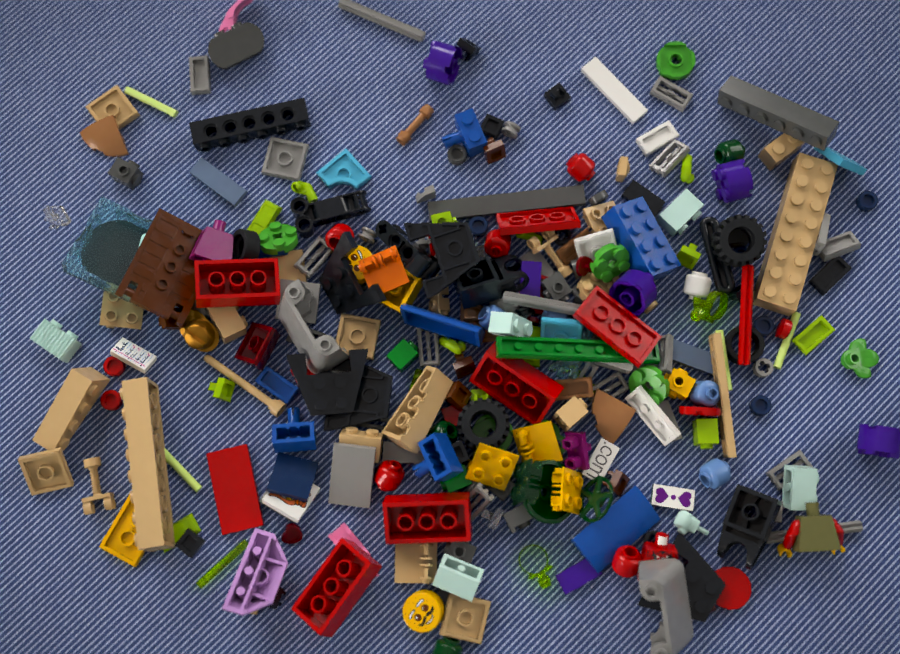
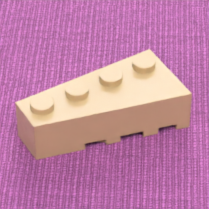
[381,366,453,454]
[32,367,111,451]

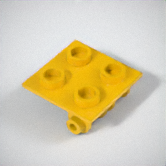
[512,421,563,470]
[465,443,520,491]
[550,467,583,515]

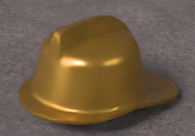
[180,309,219,352]

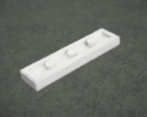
[581,56,648,125]

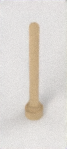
[204,355,287,417]

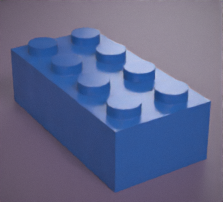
[601,196,681,281]

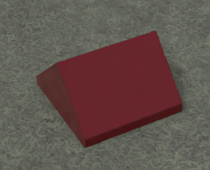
[234,322,281,371]

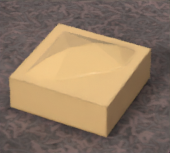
[615,156,630,182]

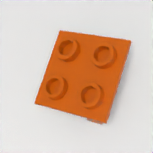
[358,245,410,293]

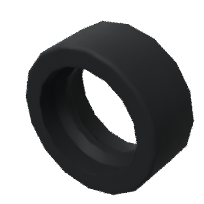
[232,229,260,259]
[725,326,765,364]

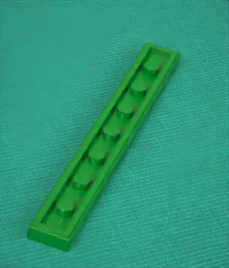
[496,336,660,364]

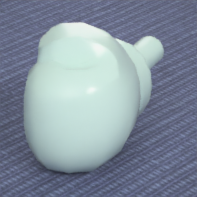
[673,510,709,536]

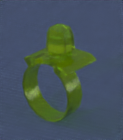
[690,291,728,324]
[518,545,553,589]

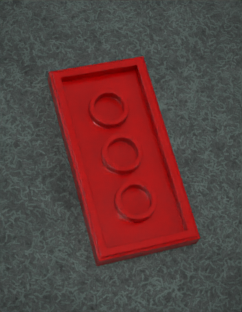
[495,206,581,236]
[572,286,662,368]
[206,444,264,535]

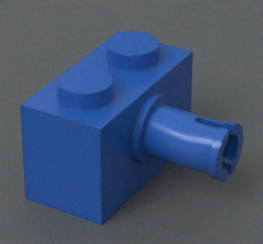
[441,108,488,158]
[272,407,317,453]
[412,433,464,482]

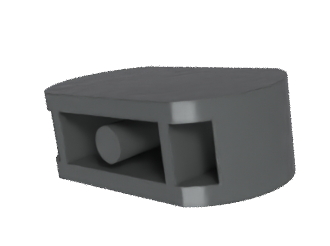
[208,22,264,70]

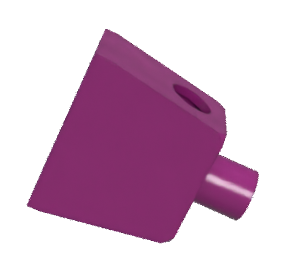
[189,220,234,261]

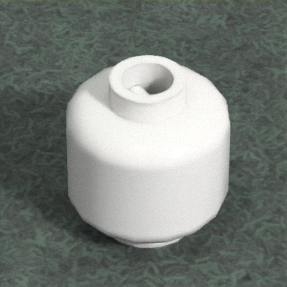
[683,271,712,301]

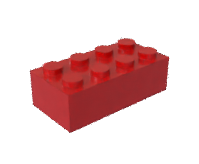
[194,258,281,308]
[469,341,564,425]
[382,492,472,544]
[291,538,382,637]

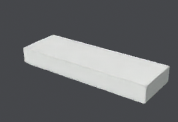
[625,385,682,446]

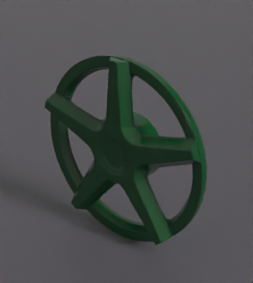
[579,476,613,523]

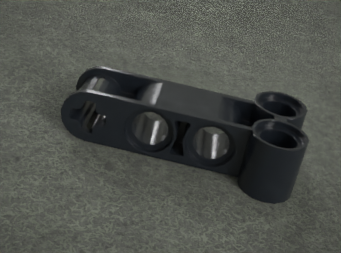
[290,190,371,238]
[375,220,441,280]

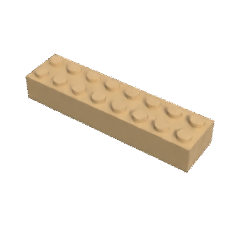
[753,153,838,316]
[120,377,176,552]

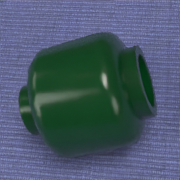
[714,139,745,164]
[427,420,458,444]
[432,636,463,654]

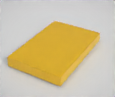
[99,494,145,567]

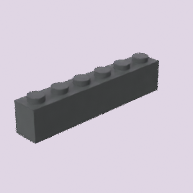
[717,75,839,151]

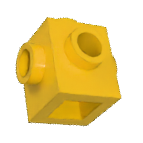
[664,368,696,401]

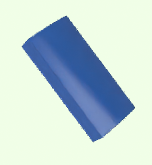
[400,303,486,347]
[570,485,660,573]

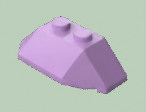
[222,528,288,616]

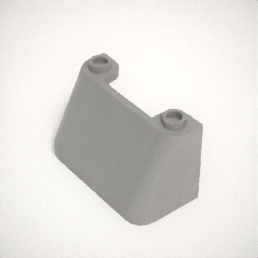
[278,279,349,374]
[638,558,694,654]

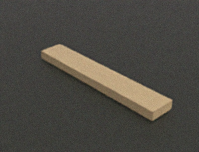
[708,333,737,458]

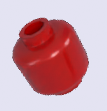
[566,153,596,182]
[325,223,354,251]
[484,229,511,258]
[374,460,405,492]
[612,545,642,578]

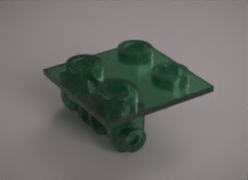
[511,458,543,505]

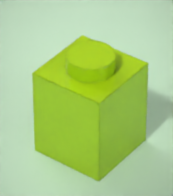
[692,418,719,449]

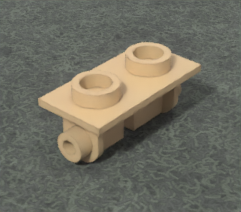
[429,274,450,316]

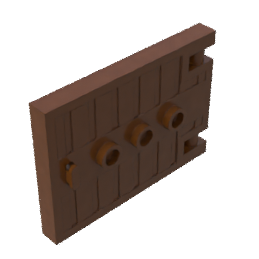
[114,208,202,327]

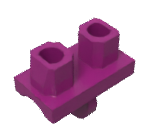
[562,431,592,470]

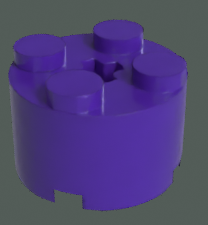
[423,40,462,85]
[711,159,753,203]
[609,269,657,316]
[857,424,900,459]

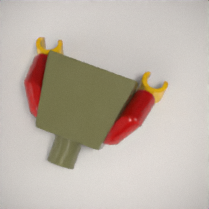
[777,502,845,558]

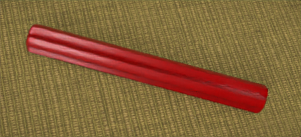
[738,265,754,366]

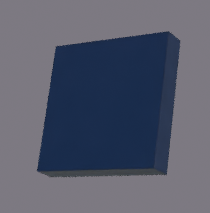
[266,452,319,503]

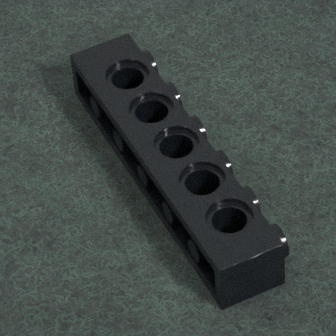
[189,98,311,152]

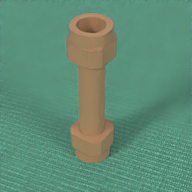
[396,104,434,146]

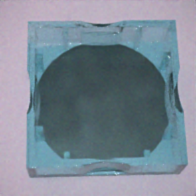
[62,196,153,307]

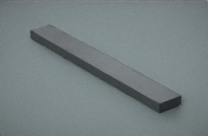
[427,185,586,223]

